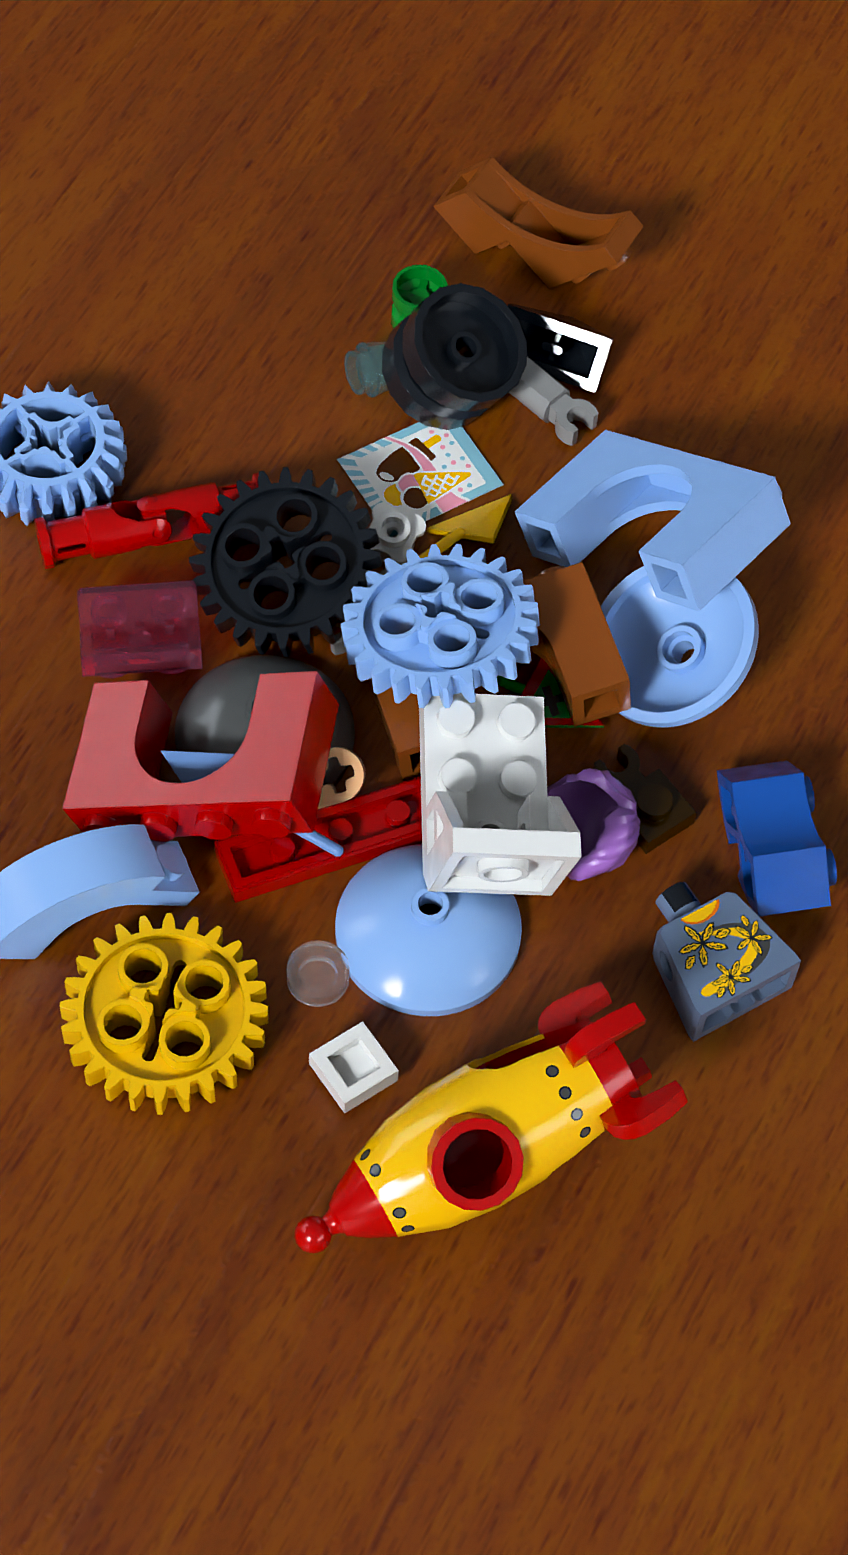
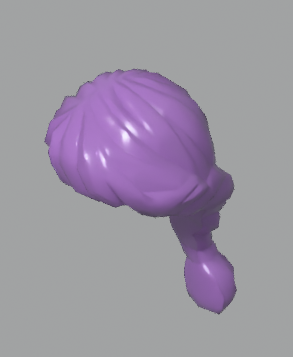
[547,768,640,881]

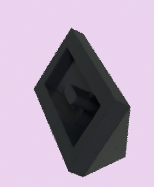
[508,303,614,393]

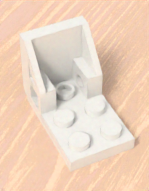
[419,693,581,896]

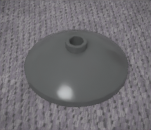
[175,654,355,786]

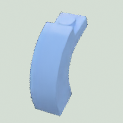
[0,824,200,959]

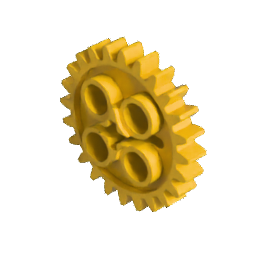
[60,913,269,1115]

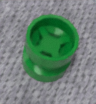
[391,264,448,329]

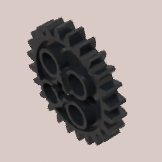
[189,467,383,657]

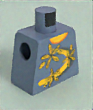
[652,882,801,1042]

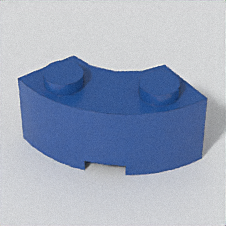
[717,760,837,917]

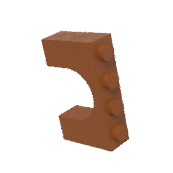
[368,562,631,781]

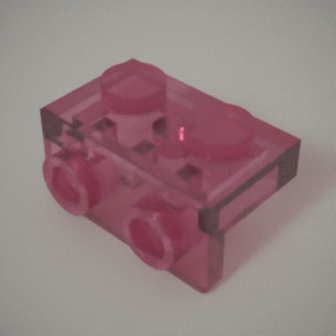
[77,581,203,678]

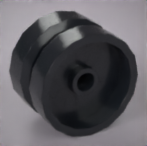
[382,283,527,430]

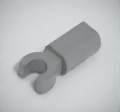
[509,357,599,446]

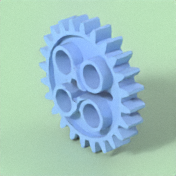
[341,544,540,708]

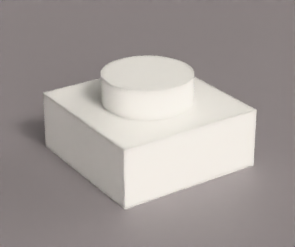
[309,1021,399,1114]

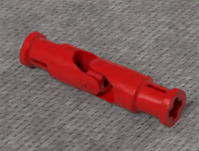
[34,473,259,569]

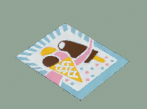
[337,422,504,537]

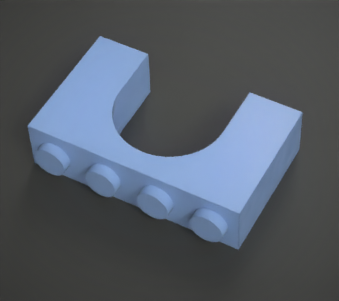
[514,430,791,611]

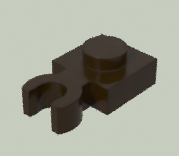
[593,744,696,854]

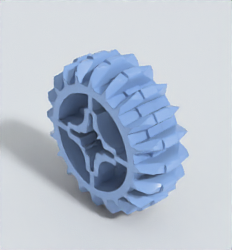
[0,381,127,527]

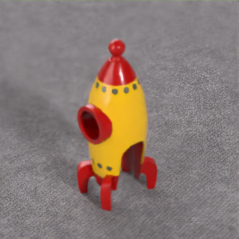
[294,981,688,1253]

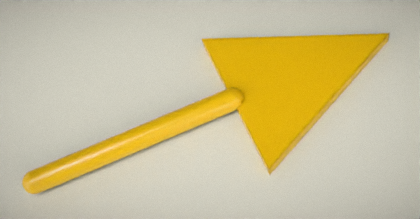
[419,494,513,558]

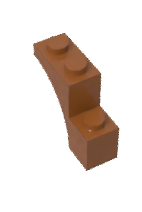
[433,157,644,289]

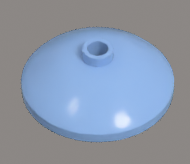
[601,566,759,727]
[335,844,522,1016]

